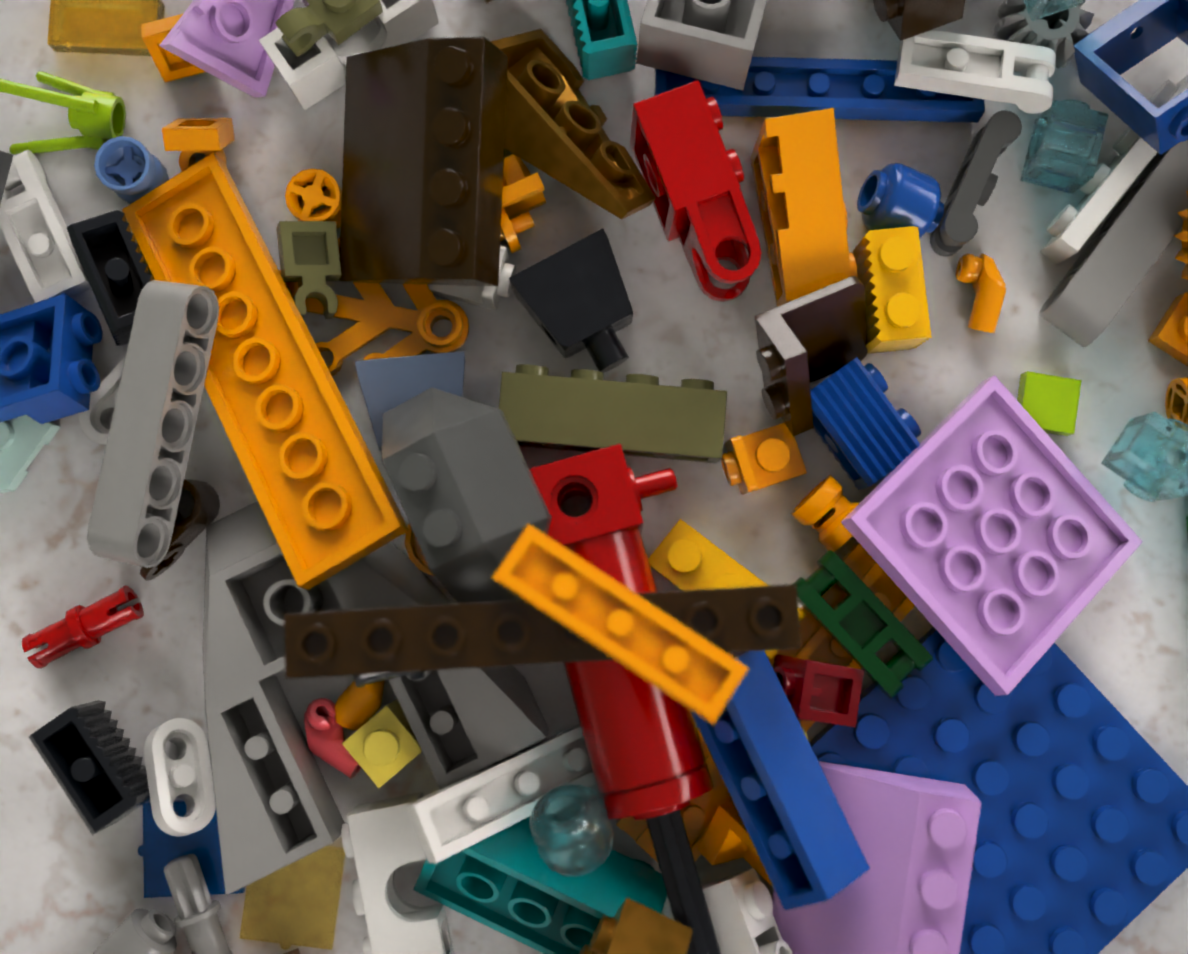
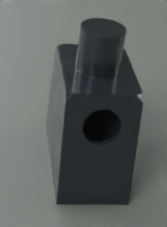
[509,228,633,373]

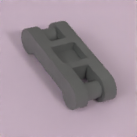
[930,110,1022,257]

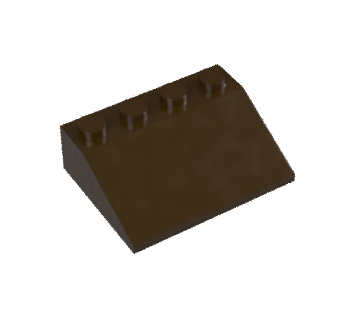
[339,37,508,286]

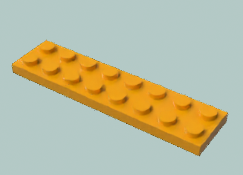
[122,152,409,590]

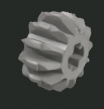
[993,0,1094,69]

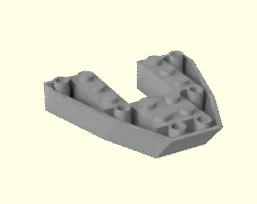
[202,501,549,896]

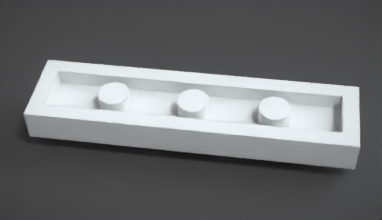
[1040,75,1188,265]
[406,724,596,863]

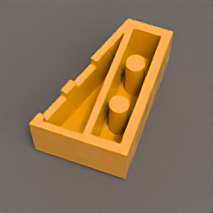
[750,108,858,306]

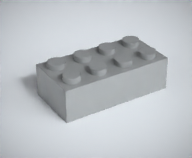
[636,0,767,90]

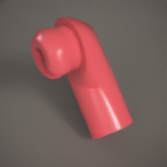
[304,698,361,779]

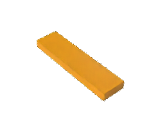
[492,524,749,724]

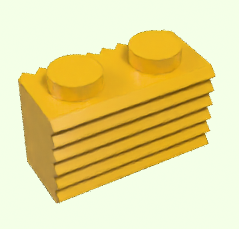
[852,226,932,354]

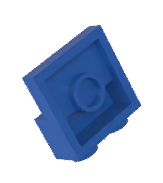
[0,293,103,424]

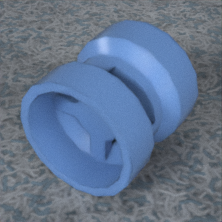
[94,136,169,204]

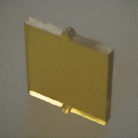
[239,846,346,950]

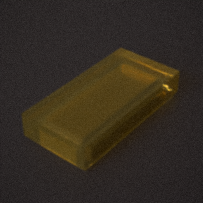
[47,0,165,56]

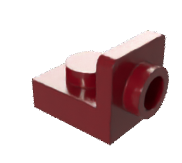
[773,654,864,728]

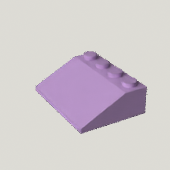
[772,761,981,954]

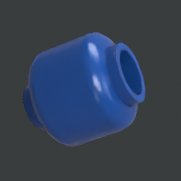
[857,163,944,238]

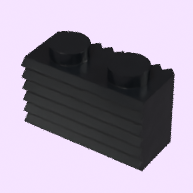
[67,210,153,346]
[29,700,150,835]

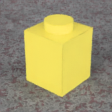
[342,699,422,788]

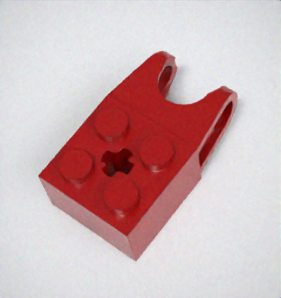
[630,80,761,302]

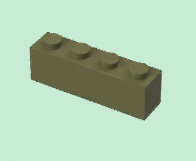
[498,364,727,463]

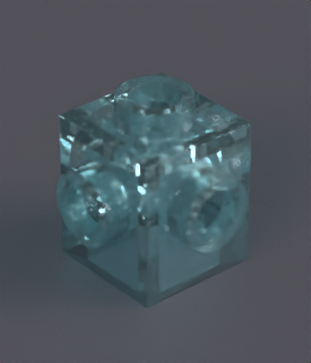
[1101,412,1188,502]

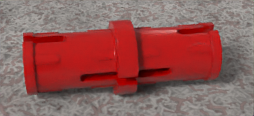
[22,585,144,669]

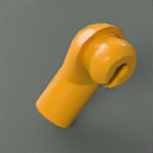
[956,253,1006,333]
[335,681,385,730]

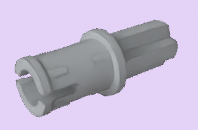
[164,854,232,954]

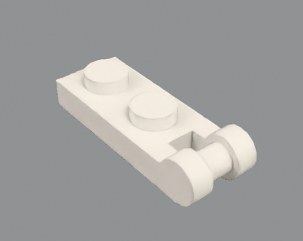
[894,30,1056,114]
[0,150,91,303]

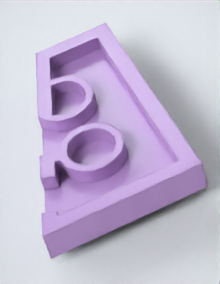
[159,0,295,98]

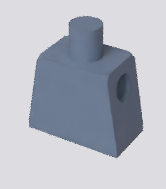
[355,351,465,451]

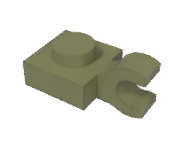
[275,0,383,57]

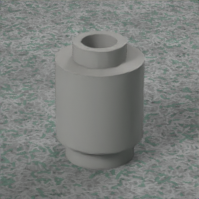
[93,909,177,954]

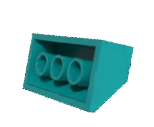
[413,811,667,954]

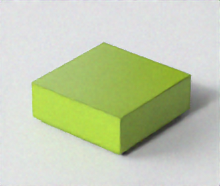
[1017,371,1082,436]

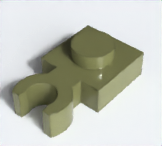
[276,221,341,319]

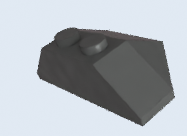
[382,387,552,604]

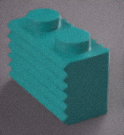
[566,0,638,80]

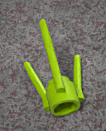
[0,71,126,155]

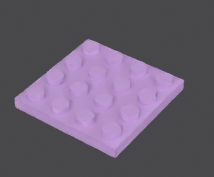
[841,375,1143,696]

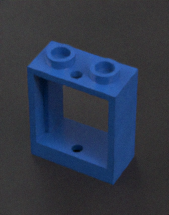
[1074,0,1188,155]

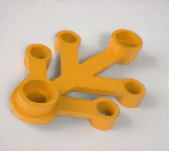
[279,238,469,376]

